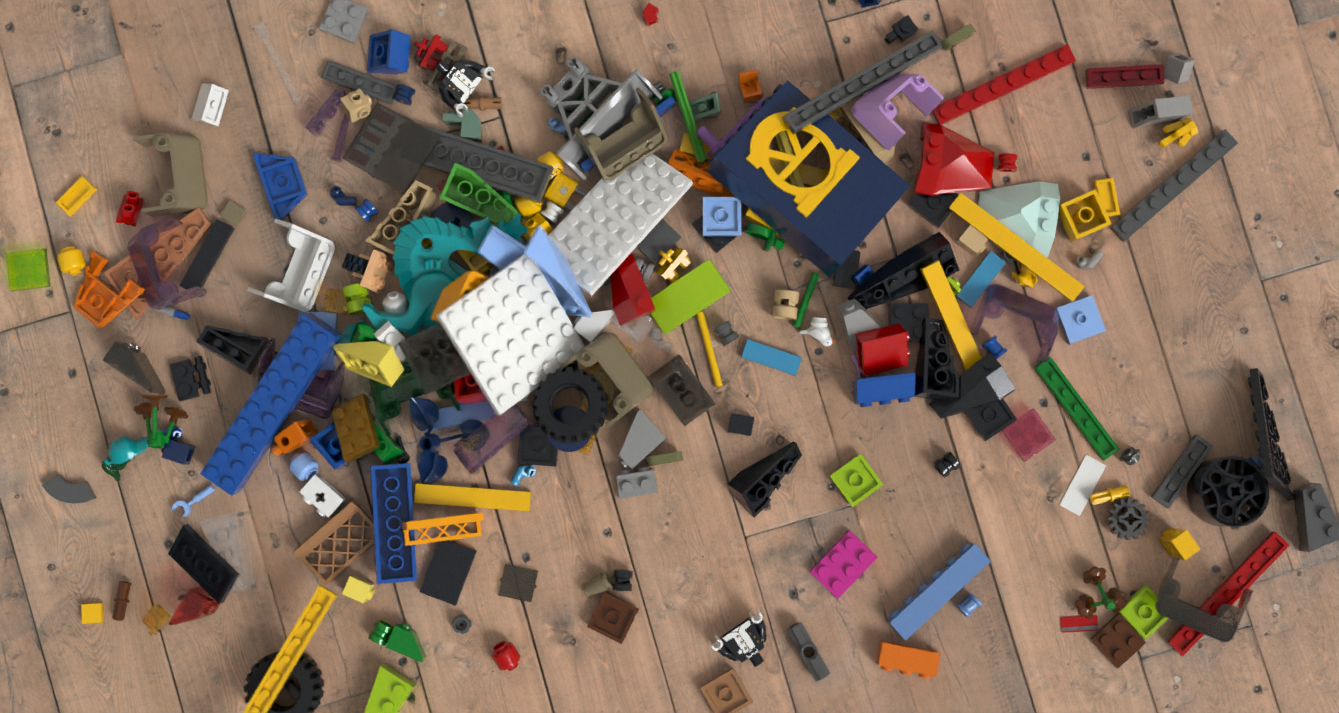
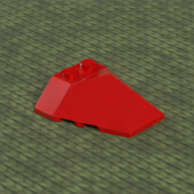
[914,122,995,196]

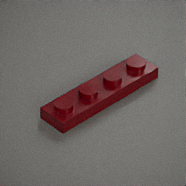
[1085,64,1164,89]

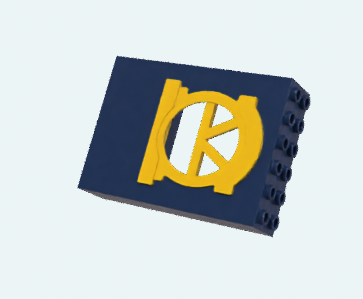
[708,80,910,278]

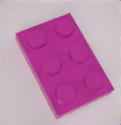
[809,530,878,599]

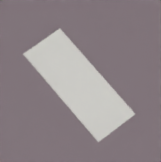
[1060,455,1106,516]

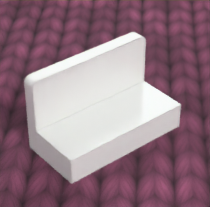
[191,84,229,126]

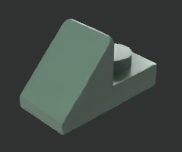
[689,93,721,122]

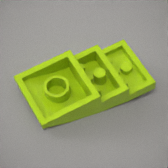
[651,259,731,335]

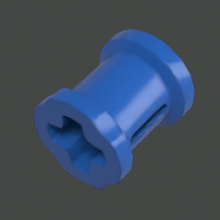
[982,335,1007,359]

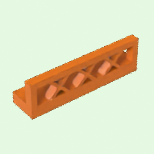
[668,149,736,197]

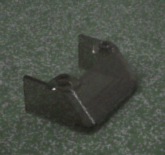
[1155,557,1253,642]

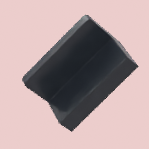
[832,251,860,289]

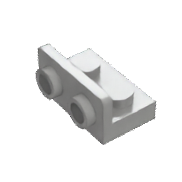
[616,467,658,499]

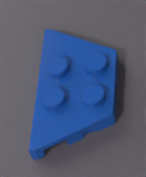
[253,153,308,221]

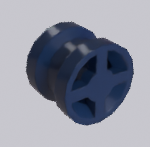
[393,84,416,105]

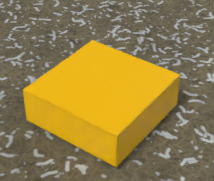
[81,603,104,624]

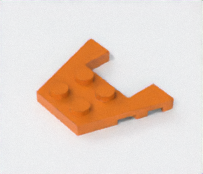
[73,250,145,328]

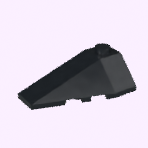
[915,318,959,399]
[929,353,1016,419]
[727,441,802,518]

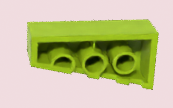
[364,663,417,713]

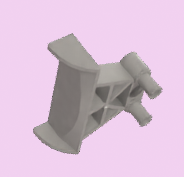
[540,56,663,180]

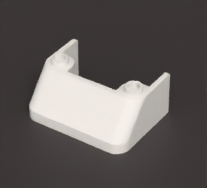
[247,219,335,312]

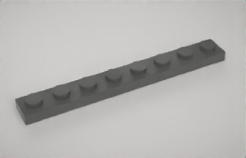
[1110,129,1238,242]

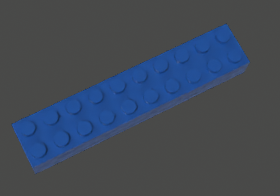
[200,312,343,496]

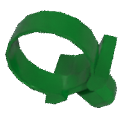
[746,224,785,252]

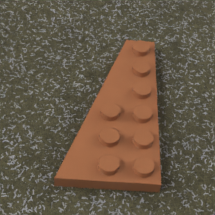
[104,207,211,320]

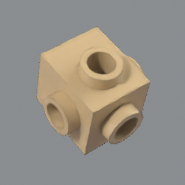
[340,89,372,123]

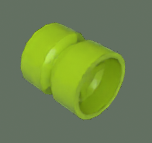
[342,283,372,315]

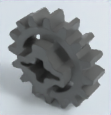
[1106,498,1150,540]

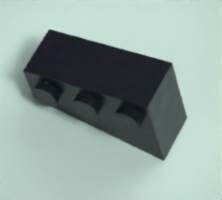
[196,325,271,375]

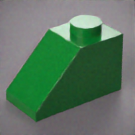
[385,622,426,662]

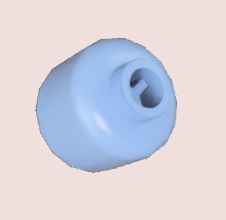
[289,452,319,481]

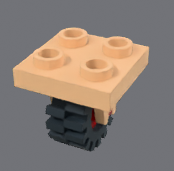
[342,249,392,294]

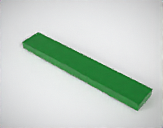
[1034,356,1119,461]

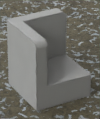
[1164,53,1195,84]

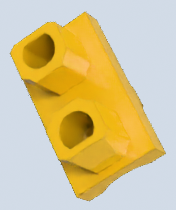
[656,247,691,283]

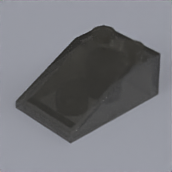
[103,340,166,394]
[648,354,716,426]

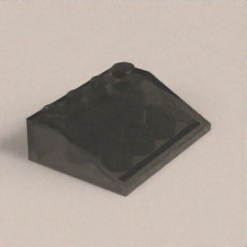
[398,321,471,395]

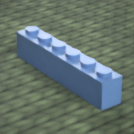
[887,543,991,640]

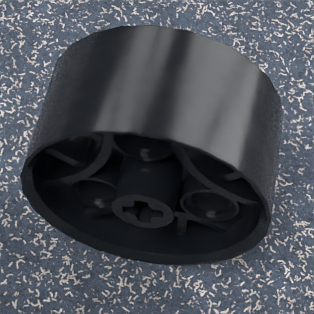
[1187,456,1270,527]

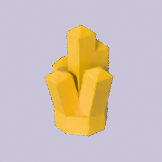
[1159,117,1198,148]

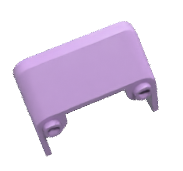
[851,74,944,151]

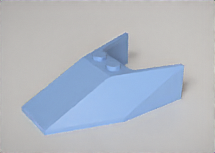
[477,225,592,317]

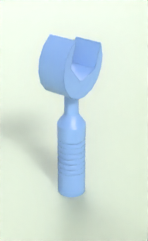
[172,484,216,518]

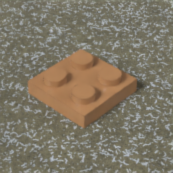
[700,668,753,713]

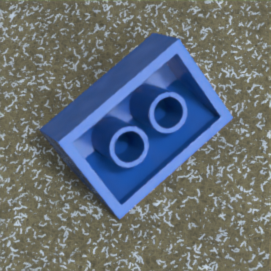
[852,373,915,407]

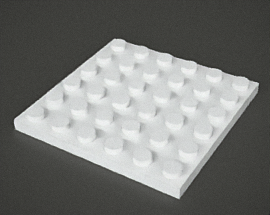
[436,254,585,415]

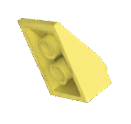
[333,341,404,387]

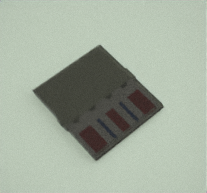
[342,103,440,193]

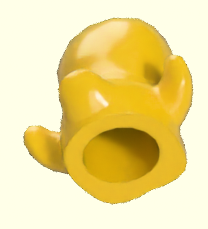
[1012,264,1038,288]

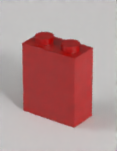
[856,323,910,376]

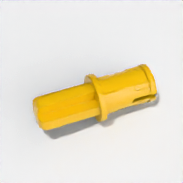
[1090,485,1130,505]

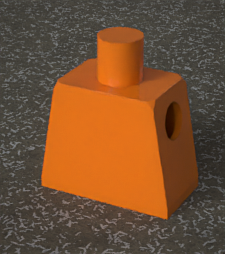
[271,419,319,456]

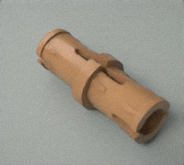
[464,96,502,111]

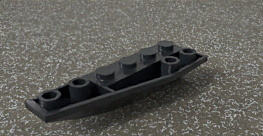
[848,232,959,309]

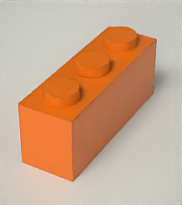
[876,640,940,679]

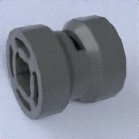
[713,320,739,347]

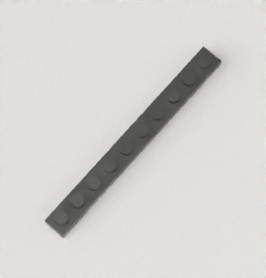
[782,31,943,134]

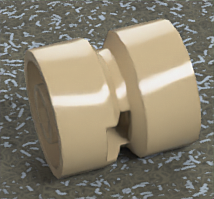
[772,290,799,320]

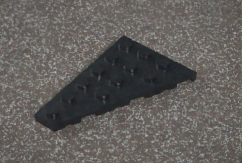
[1248,368,1296,501]

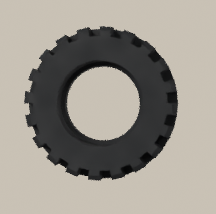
[532,367,608,444]
[244,651,324,713]

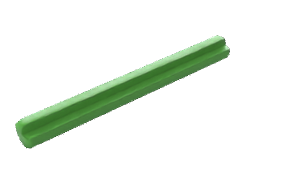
[669,71,707,163]

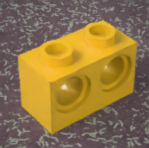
[1159,527,1201,560]

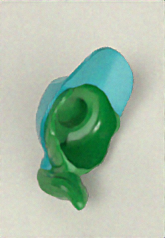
[340,322,377,344]

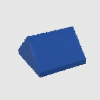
[310,423,347,470]

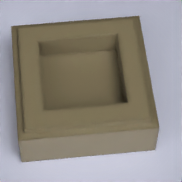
[220,200,247,227]

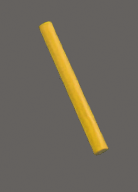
[696,312,723,387]

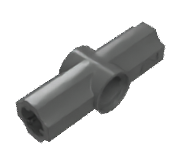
[787,621,830,681]

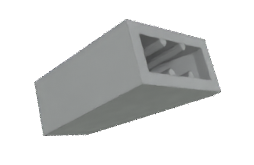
[1129,96,1193,128]
[837,299,883,351]
[619,410,666,469]

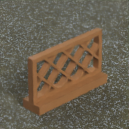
[293,498,374,585]

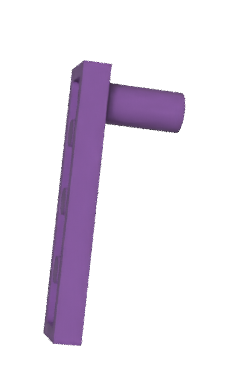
[696,98,764,158]

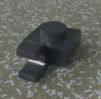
[884,15,919,45]

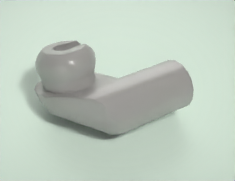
[1076,250,1103,269]

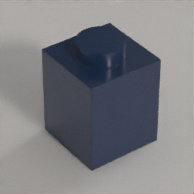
[161,439,196,465]

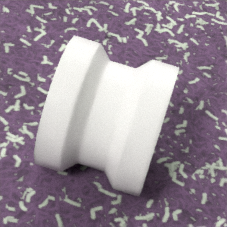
[540,201,564,224]

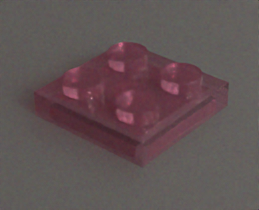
[1001,408,1056,462]

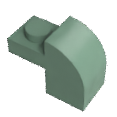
[443,108,483,142]

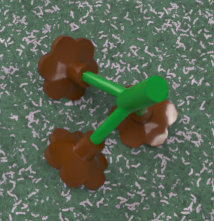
[1075,567,1127,619]

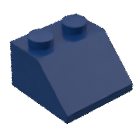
[367,29,411,75]

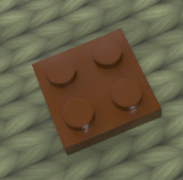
[587,591,639,644]
[1090,613,1146,669]

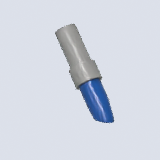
[153,304,190,320]

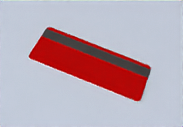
[1060,615,1098,633]

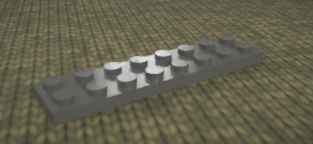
[399,122,554,204]

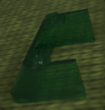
[369,351,461,436]

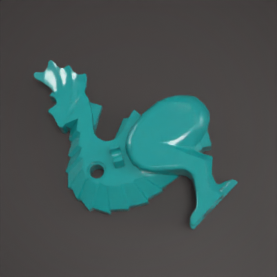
[362,213,528,342]

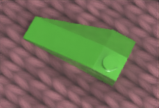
[440,163,519,224]

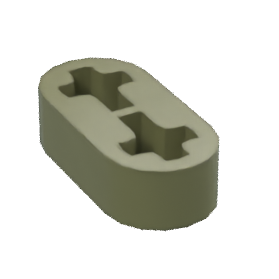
[941,23,976,51]
[646,451,683,467]

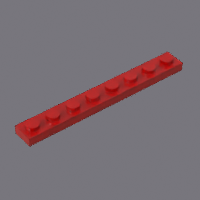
[932,44,1076,125]
[1166,531,1290,656]

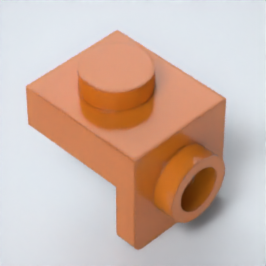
[738,70,763,103]

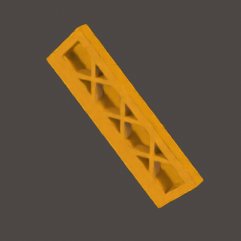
[402,513,484,546]

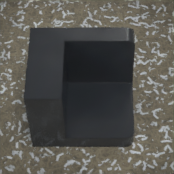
[728,413,754,436]

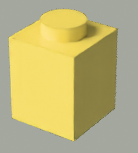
[342,575,375,603]

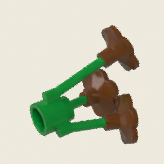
[134,395,188,449]

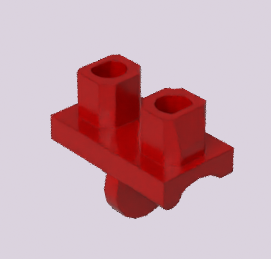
[414,34,448,71]
[116,191,144,227]

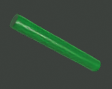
[792,272,819,328]

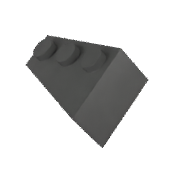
[1293,483,1339,552]

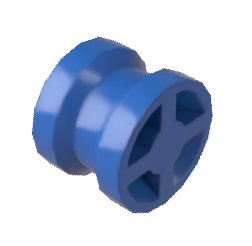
[355,198,379,222]

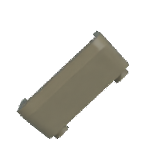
[574,87,668,180]
[133,133,208,217]
[560,332,654,429]

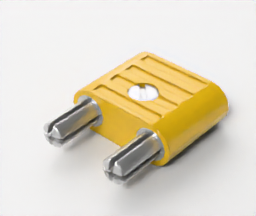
[544,173,588,211]

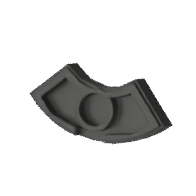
[42,475,97,504]

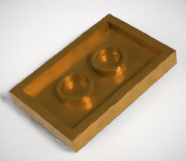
[331,394,380,463]

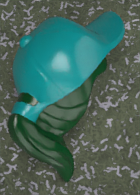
[102,436,148,482]

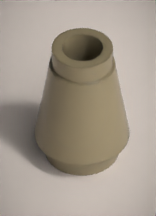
[583,572,613,597]

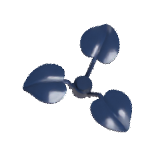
[410,397,491,484]

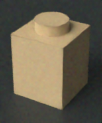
[956,225,989,256]

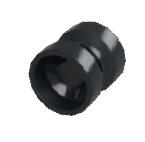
[933,451,961,478]
[613,570,633,591]

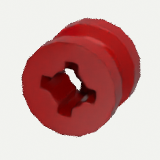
[998,153,1018,172]

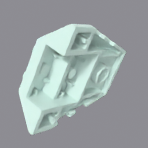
[978,181,1060,258]

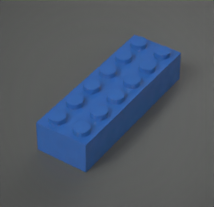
[370,463,417,584]

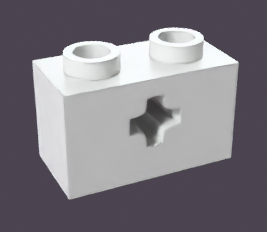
[300,474,348,517]

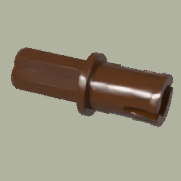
[112,581,132,621]

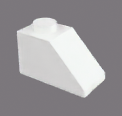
[573,310,615,343]

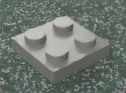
[319,0,370,44]

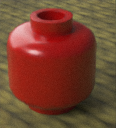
[491,641,521,671]

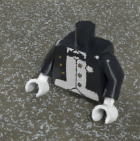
[434,59,496,117]
[708,609,766,667]

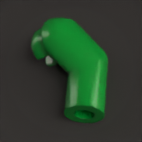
[654,88,678,105]

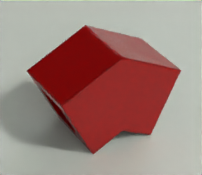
[642,3,659,26]

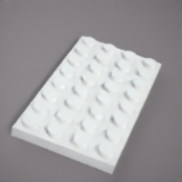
[549,153,693,296]

